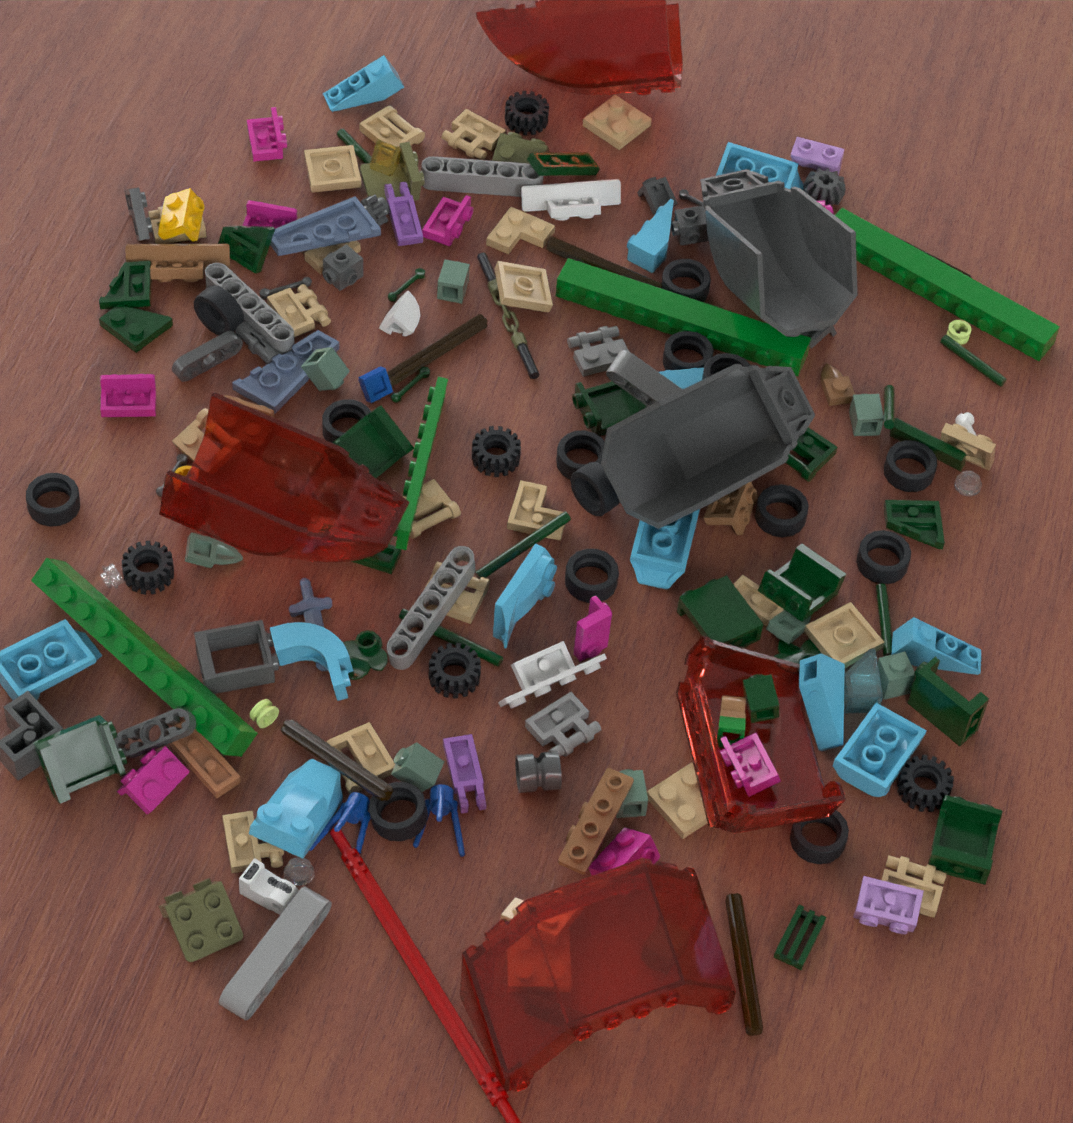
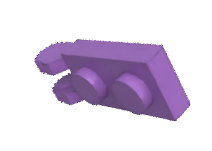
[384,182,423,246]
[443,734,486,813]

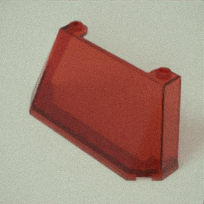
[676,636,846,834]

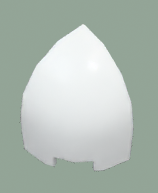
[379,291,420,336]

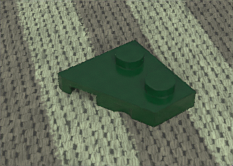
[99,261,152,310]
[99,304,173,353]
[883,500,945,550]

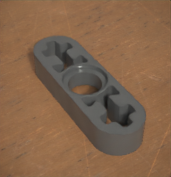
[172,331,243,382]
[114,708,196,758]

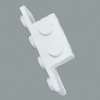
[521,179,621,220]
[498,641,607,709]

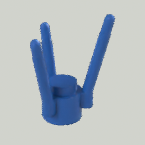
[413,785,465,857]
[309,792,371,854]

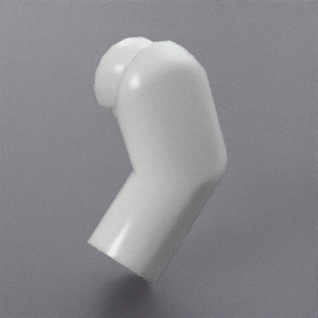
[955,412,977,436]

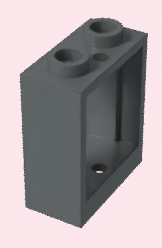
[194,620,279,694]

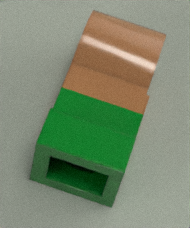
[716,695,746,748]

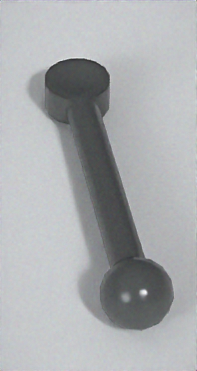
[679,189,704,206]
[260,277,312,299]
[156,454,188,497]

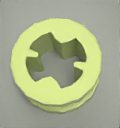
[946,320,972,345]
[249,699,279,728]

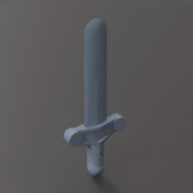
[289,578,333,671]

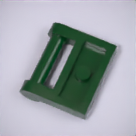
[786,427,838,482]

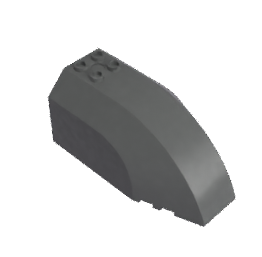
[700,169,858,337]
[601,364,815,529]

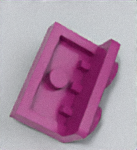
[247,107,287,162]
[422,195,473,246]
[243,200,297,228]
[100,374,156,417]
[573,596,612,662]
[720,733,781,797]
[117,746,190,814]
[589,827,660,896]

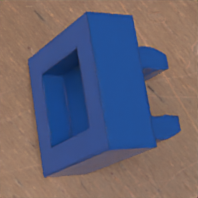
[358,366,393,403]

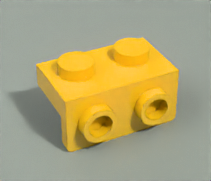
[158,188,204,242]

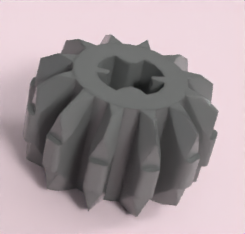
[803,168,846,206]

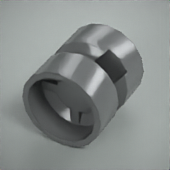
[515,751,562,793]

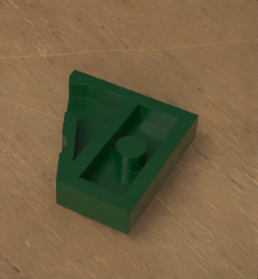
[218,225,276,274]

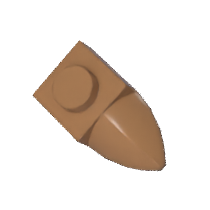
[821,363,855,406]

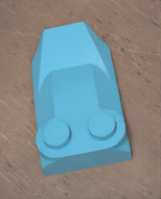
[716,142,804,190]
[630,509,700,590]
[493,544,557,648]
[0,619,103,700]
[833,703,927,797]
[249,759,343,859]

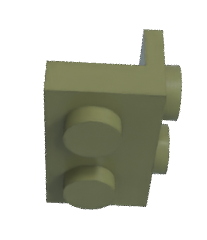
[492,132,550,164]

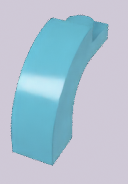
[270,622,353,701]

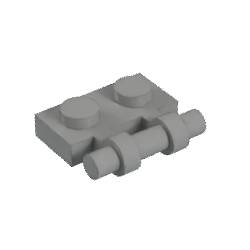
[567,326,629,377]
[525,692,601,757]

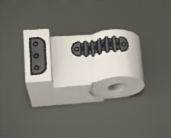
[239,858,299,915]

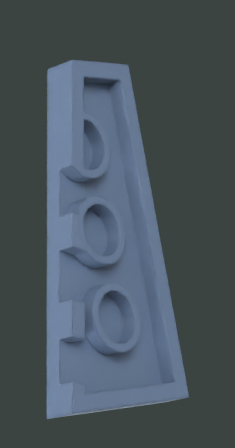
[270,196,381,256]
[232,330,339,414]

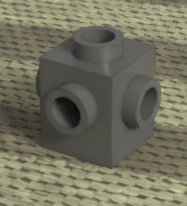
[671,206,709,246]
[322,244,363,291]

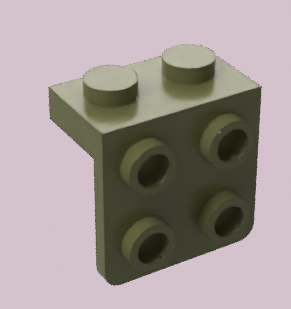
[360,142,425,201]
[159,878,243,962]

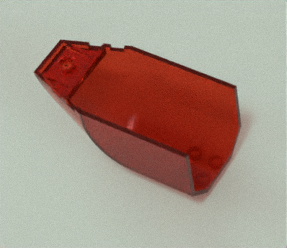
[476,0,683,95]
[159,392,410,563]

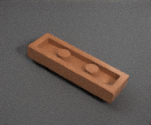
[169,719,241,799]

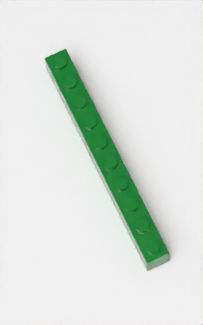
[835,208,1060,361]
[555,258,811,377]
[31,557,258,757]

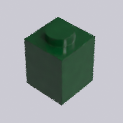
[743,674,779,723]

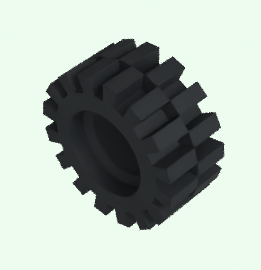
[505,91,549,136]
[472,426,521,477]
[122,540,174,595]
[429,643,481,699]
[897,755,954,812]

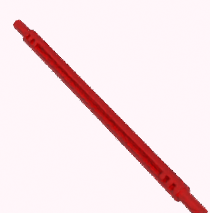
[329,829,521,1123]

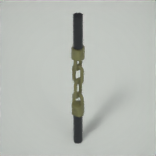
[477,252,540,379]

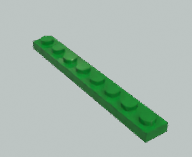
[392,377,448,550]

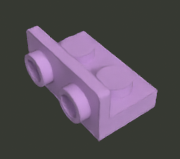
[791,137,844,175]
[853,876,924,934]

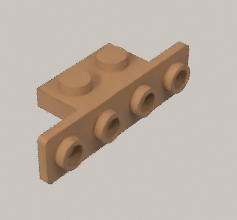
[125,244,230,282]
[558,768,634,875]

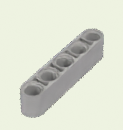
[421,156,544,197]
[205,263,294,355]
[606,350,682,407]
[387,546,475,670]
[219,887,332,1021]

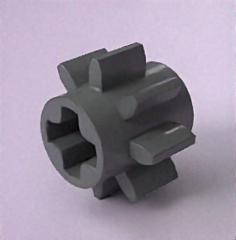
[361,195,389,226]

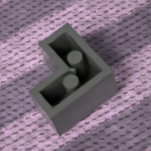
[0,691,64,781]

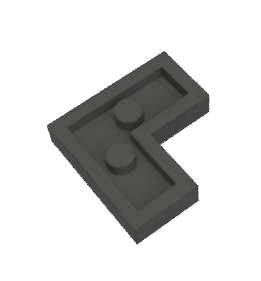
[124,188,153,241]

